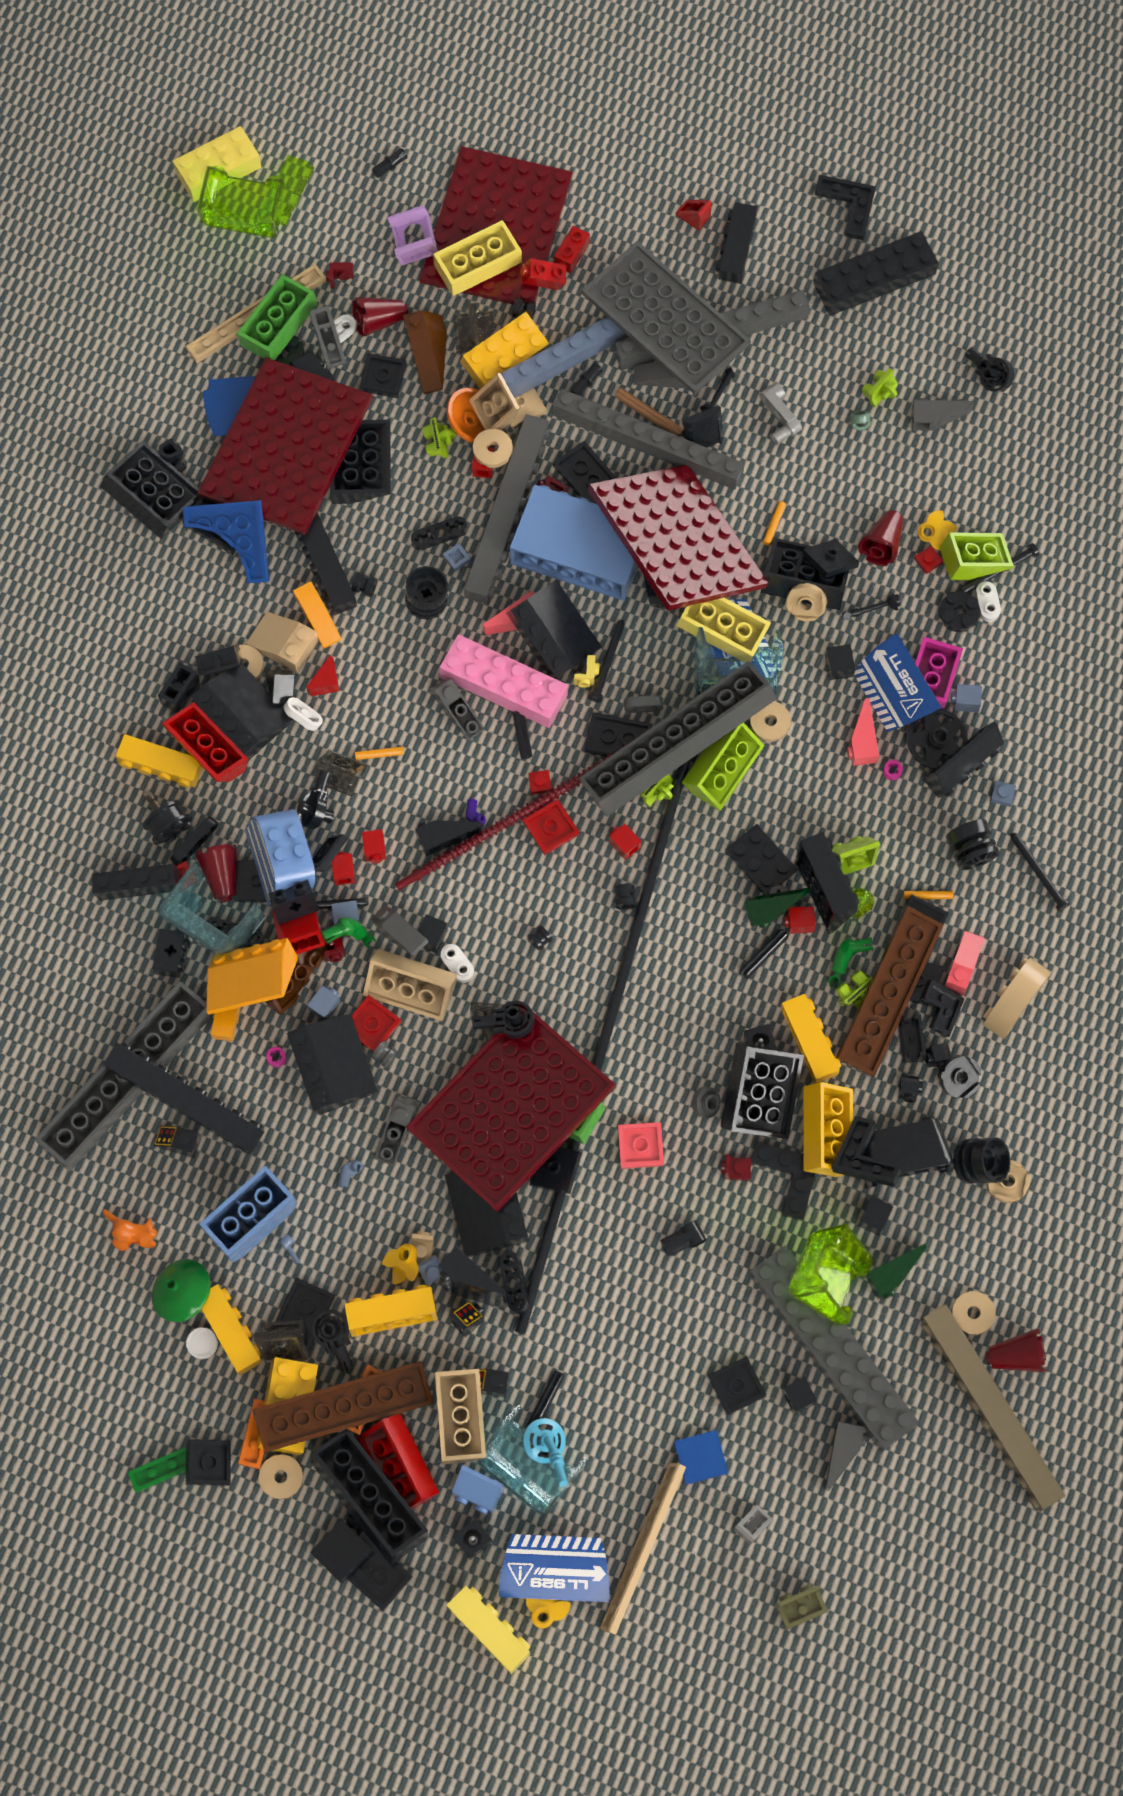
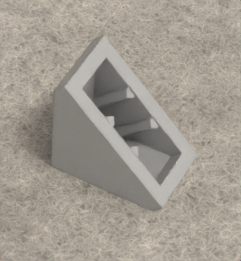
[734,1505,773,1545]

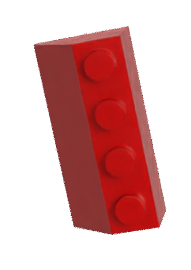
[162,702,248,782]
[356,1414,440,1509]

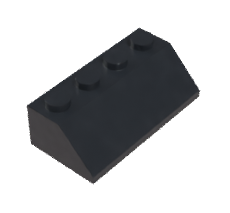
[923,721,1004,798]

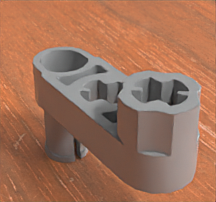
[759,382,802,445]

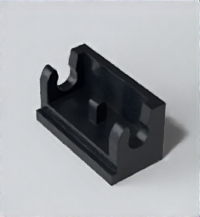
[195,644,242,676]
[898,1014,926,1063]

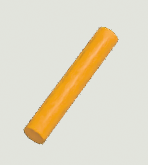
[762,501,786,546]
[355,747,404,760]
[903,891,954,899]

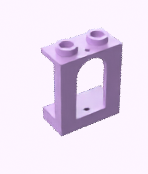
[387,205,438,266]

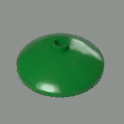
[152,1259,211,1323]

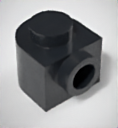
[158,439,183,466]
[924,1043,951,1069]
[898,1075,923,1103]

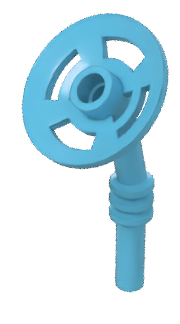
[523,1418,568,1487]

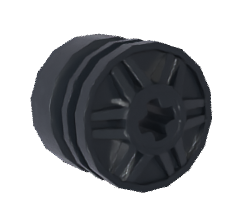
[405,566,448,620]
[946,819,1000,870]
[953,1137,1011,1184]

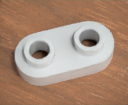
[334,315,356,343]
[975,581,1001,622]
[284,697,323,731]
[441,944,474,983]

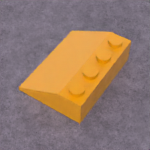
[207,938,298,1015]

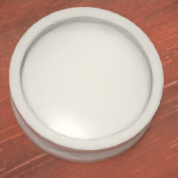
[186,1327,218,1359]

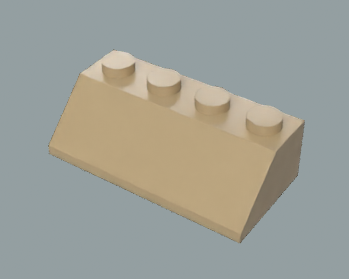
[363,949,458,1021]
[435,1369,486,1465]

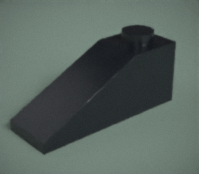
[415,820,483,857]

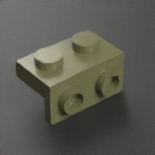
[776,1584,828,1630]

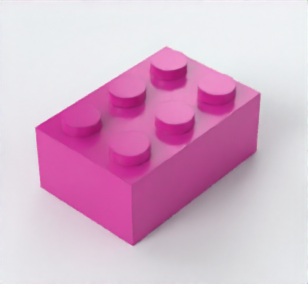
[916,637,963,710]

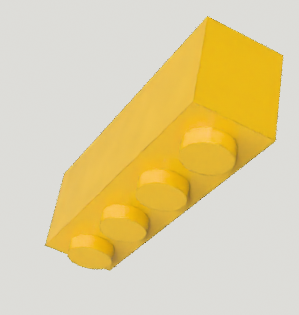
[116,734,203,788]
[780,994,841,1084]
[202,1284,263,1376]

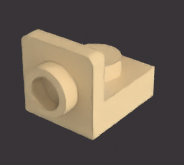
[411,1231,434,1264]

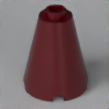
[352,297,409,337]
[858,510,904,567]
[195,844,237,903]
[985,1328,1047,1373]

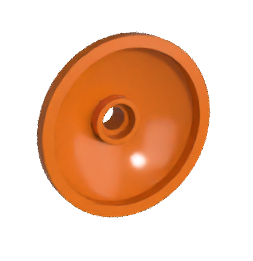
[447,388,485,443]

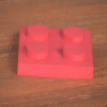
[618,1122,664,1169]

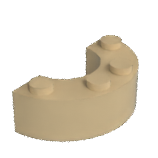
[983,957,1052,1039]

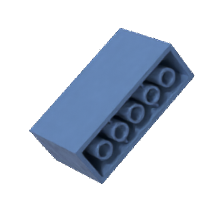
[510,484,638,601]

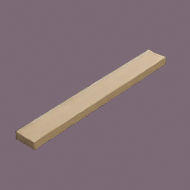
[185,264,326,363]
[600,1463,686,1635]

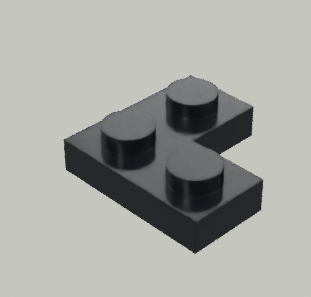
[920,979,964,1037]

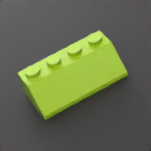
[682,722,765,811]

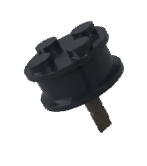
[142,790,192,844]

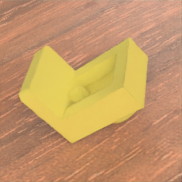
[574,655,599,688]

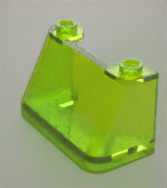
[197,166,285,238]
[788,1224,874,1325]

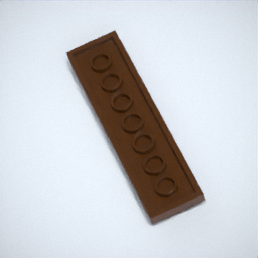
[836,906,943,1077]
[252,1361,434,1453]

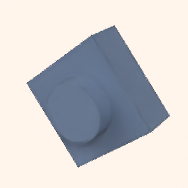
[443,543,471,572]
[991,781,1016,807]
[418,1255,441,1285]

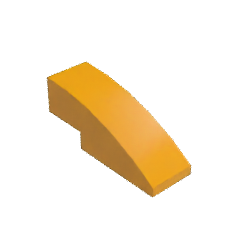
[293,581,342,649]
[211,1007,241,1042]

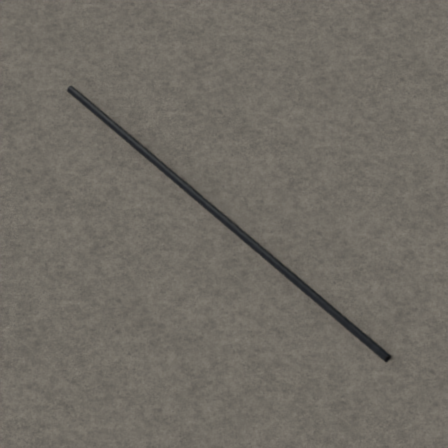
[515,683,711,1335]

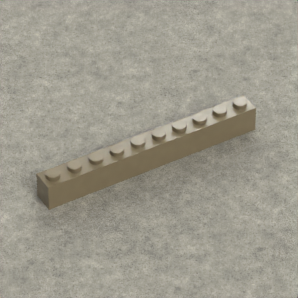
[921,1304,1066,1512]

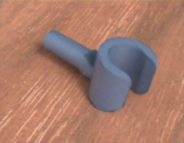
[280,1234,300,1265]

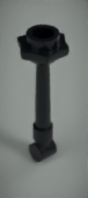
[700,368,735,412]
[842,592,901,620]

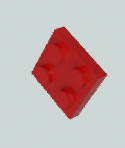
[522,799,580,856]
[352,995,402,1052]

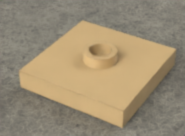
[509,388,547,430]

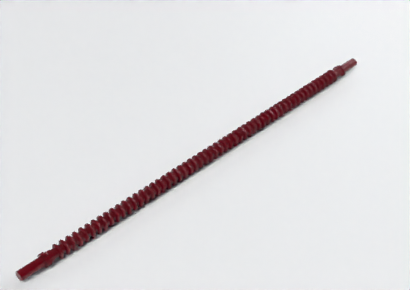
[395,739,635,891]

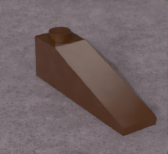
[403,310,447,395]
[265,935,331,1015]

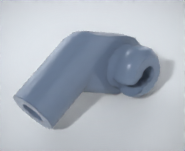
[338,1160,363,1188]

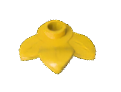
[917,510,958,550]
[382,1244,418,1284]
[526,1598,571,1629]

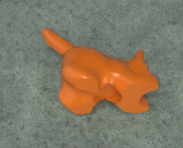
[103,1209,157,1251]

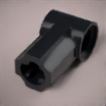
[660,1220,707,1258]

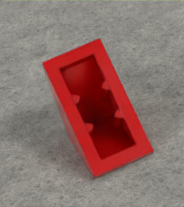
[675,200,712,231]
[306,656,340,697]

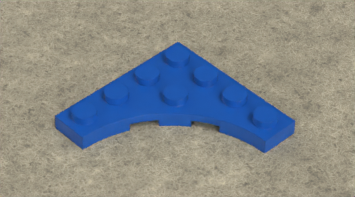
[183,500,269,583]

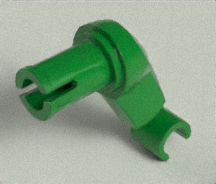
[321,917,376,948]
[828,937,874,988]

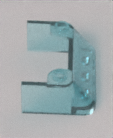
[694,627,785,695]
[159,863,266,954]
[478,1404,588,1515]

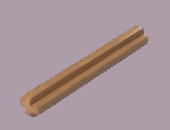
[615,388,683,437]

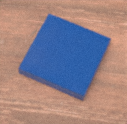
[674,1430,729,1485]

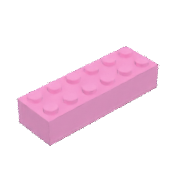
[439,634,568,728]

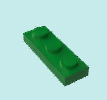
[127,1447,186,1494]

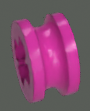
[883,760,903,781]
[266,1047,286,1068]

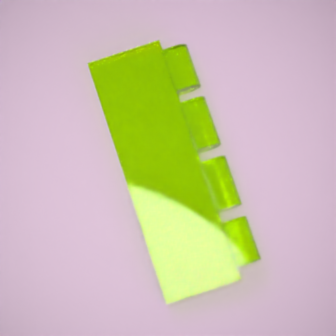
[257,155,315,227]

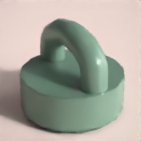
[850,410,871,431]

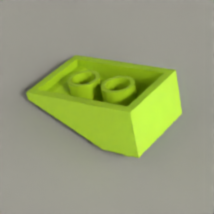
[940,533,1014,580]
[832,836,880,874]

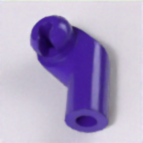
[466,799,486,826]

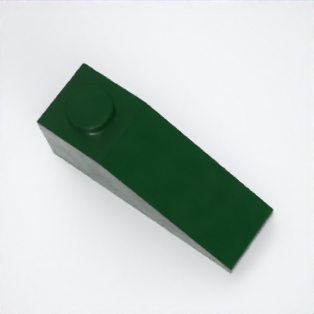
[745,888,810,928]
[865,1244,927,1300]

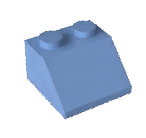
[452,1465,504,1515]

